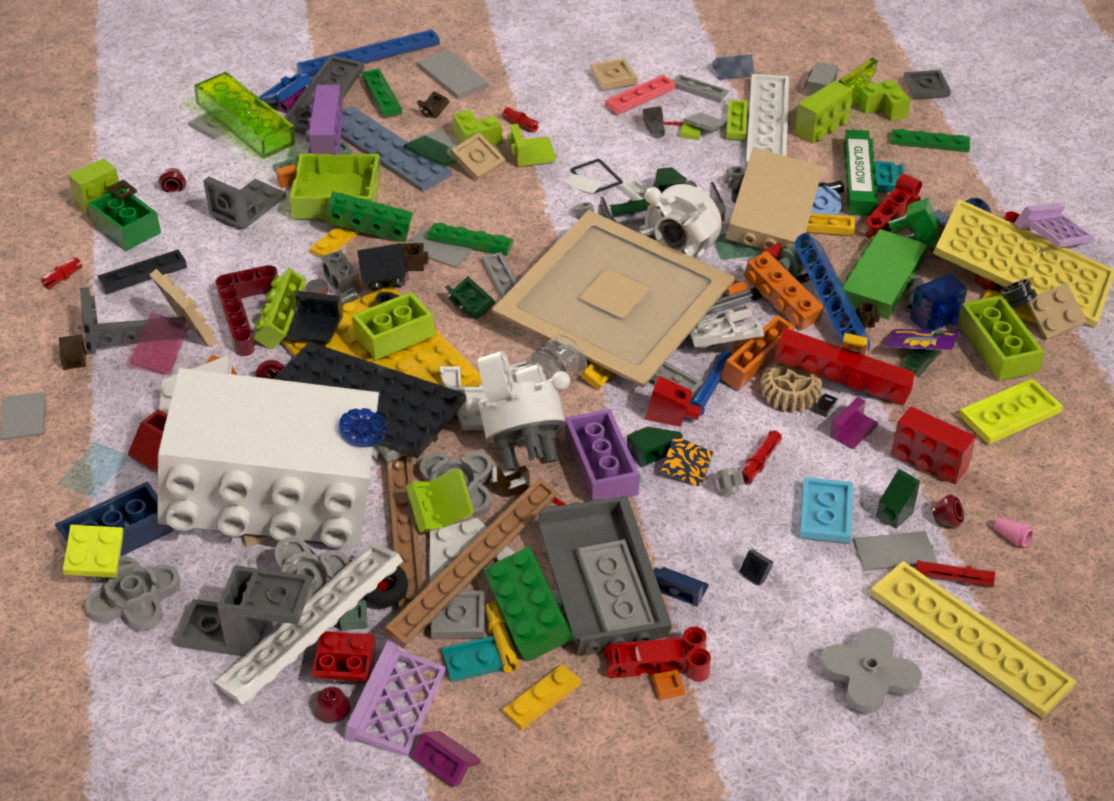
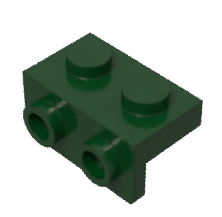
[445,276,496,319]

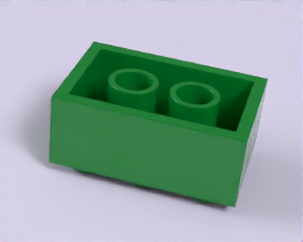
[87,188,161,250]

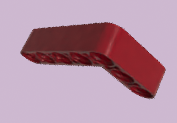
[215,265,278,356]

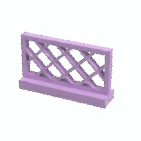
[1014,203,1094,248]
[345,640,447,757]

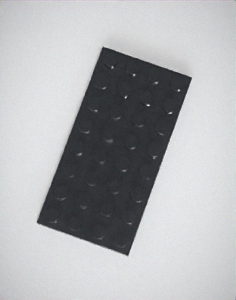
[273,342,466,459]

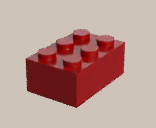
[891,406,976,485]

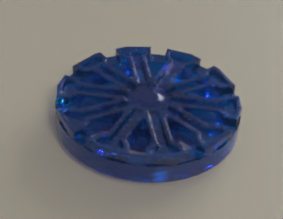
[338,408,386,447]

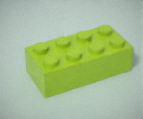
[958,295,1045,381]

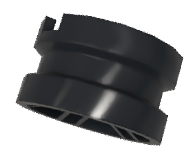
[1001,278,1037,309]

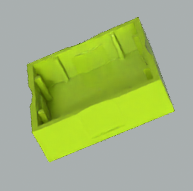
[290,154,381,219]

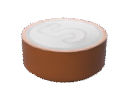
[306,279,328,294]

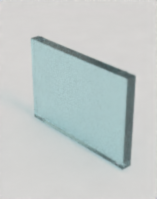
[57,443,129,498]

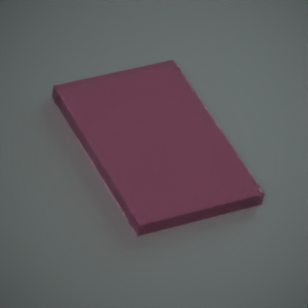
[131,312,189,376]

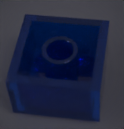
[910,273,968,331]

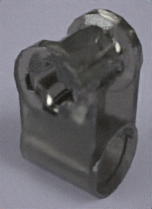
[642,105,665,138]

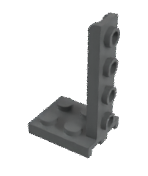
[80,287,186,355]

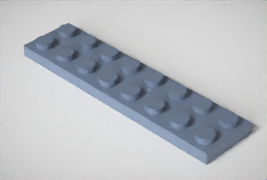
[341,106,452,192]

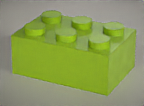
[795,81,853,144]
[352,292,435,360]

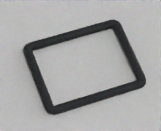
[570,159,623,193]

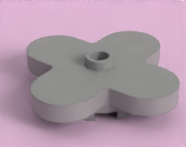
[420,452,493,517]
[272,537,350,600]
[85,557,180,631]
[820,627,922,713]

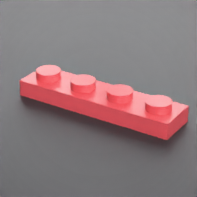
[605,74,675,115]

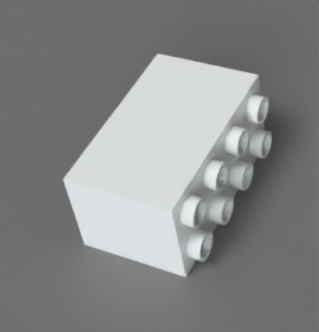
[158,368,379,548]

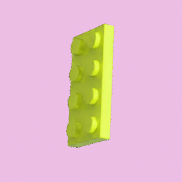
[959,378,1063,445]

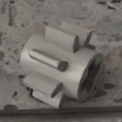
[723,166,745,189]
[713,467,744,495]

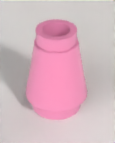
[994,517,1034,547]

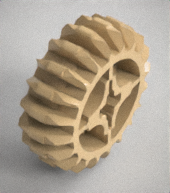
[760,362,822,413]

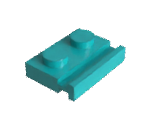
[874,161,905,192]
[442,636,503,682]

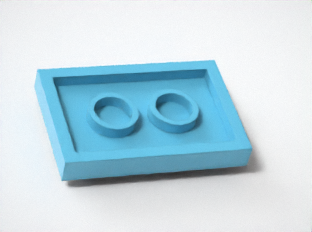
[800,477,853,543]

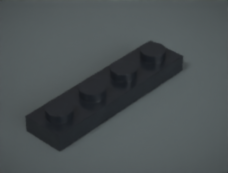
[97,249,187,294]

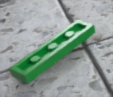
[362,69,402,118]
[891,129,970,153]
[428,223,513,256]

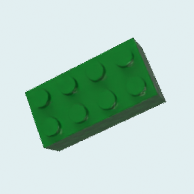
[483,546,574,661]

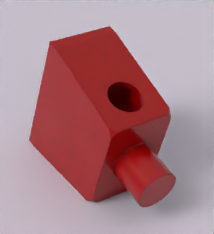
[644,375,702,427]

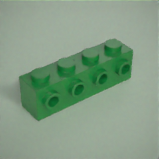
[325,191,413,242]

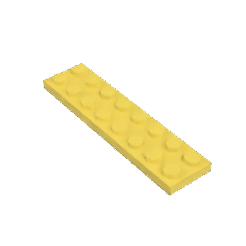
[870,561,1077,718]

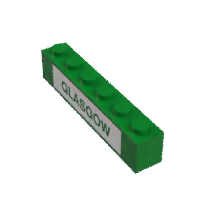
[844,129,878,216]

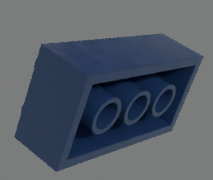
[55,481,174,557]

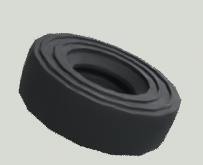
[364,566,409,607]

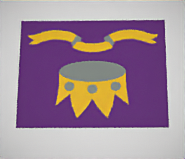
[883,329,960,350]

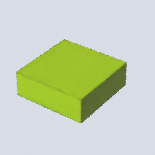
[680,122,702,140]

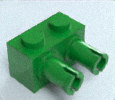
[889,198,944,249]

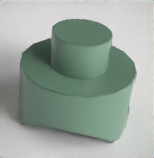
[778,244,806,276]

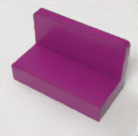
[829,397,878,449]
[411,731,481,787]

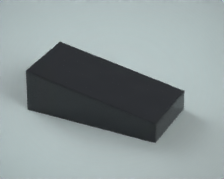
[813,393,838,417]

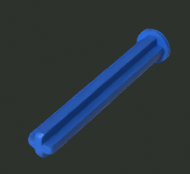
[689,350,733,416]

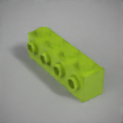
[253,268,307,349]

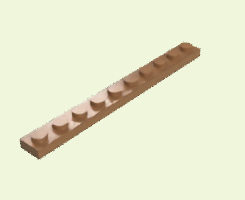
[387,455,423,613]
[383,477,559,649]

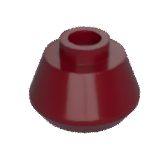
[158,168,186,193]
[255,360,284,379]
[933,494,964,528]
[313,687,351,723]

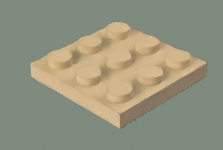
[149,269,217,347]

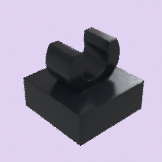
[739,549,774,585]

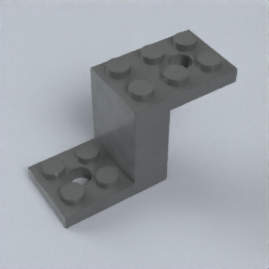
[175,565,313,656]

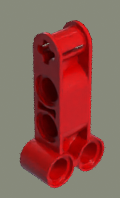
[866,173,923,240]
[603,626,711,682]

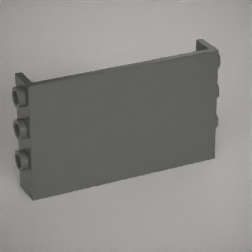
[537,496,672,654]

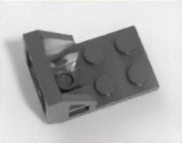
[203,176,286,229]

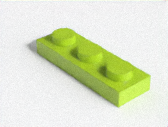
[726,100,748,140]

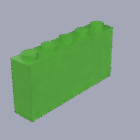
[842,229,928,320]

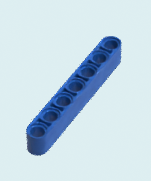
[795,233,870,351]

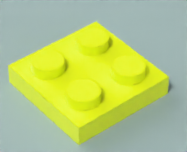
[63,525,124,578]

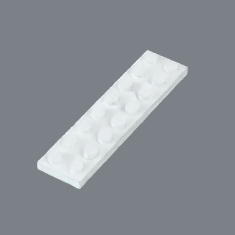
[746,74,789,168]
[214,543,403,705]

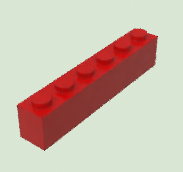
[773,328,914,405]

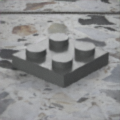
[903,70,951,99]

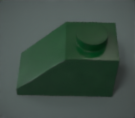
[652,167,687,194]
[627,426,683,468]
[876,469,920,529]

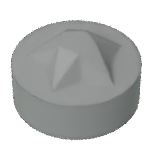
[573,202,595,217]

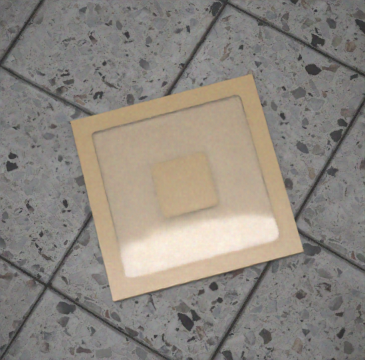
[492,210,735,387]

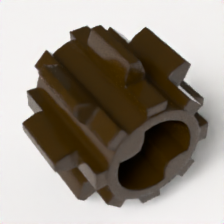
[854,301,881,329]

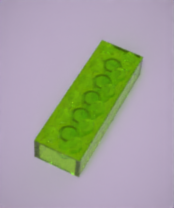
[194,71,295,159]

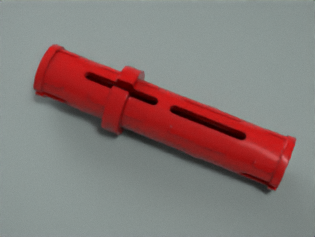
[740,430,782,485]
[916,560,995,587]

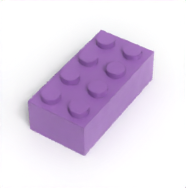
[306,85,344,155]
[565,409,640,501]

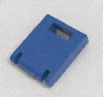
[256,73,312,105]

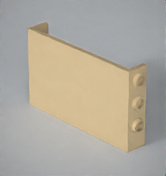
[725,147,823,251]

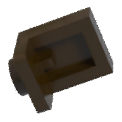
[416,91,450,118]
[491,465,530,497]

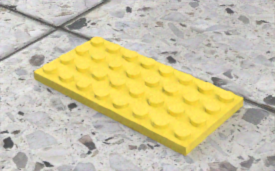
[933,199,1114,328]

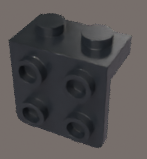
[287,291,343,344]

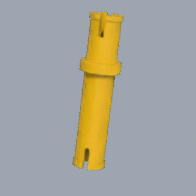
[484,602,520,673]

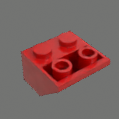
[128,409,168,473]
[312,631,376,681]

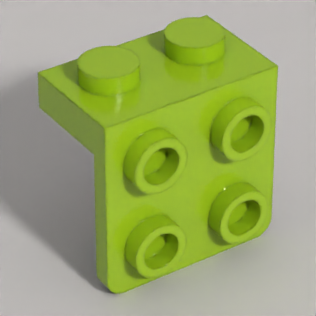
[507,124,556,167]
[406,469,474,532]

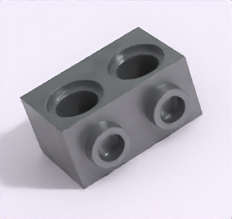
[321,250,361,294]

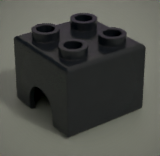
[357,243,409,291]

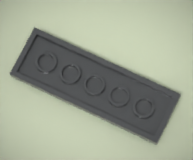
[281,55,365,134]

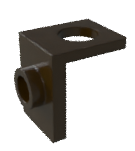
[106,179,137,200]

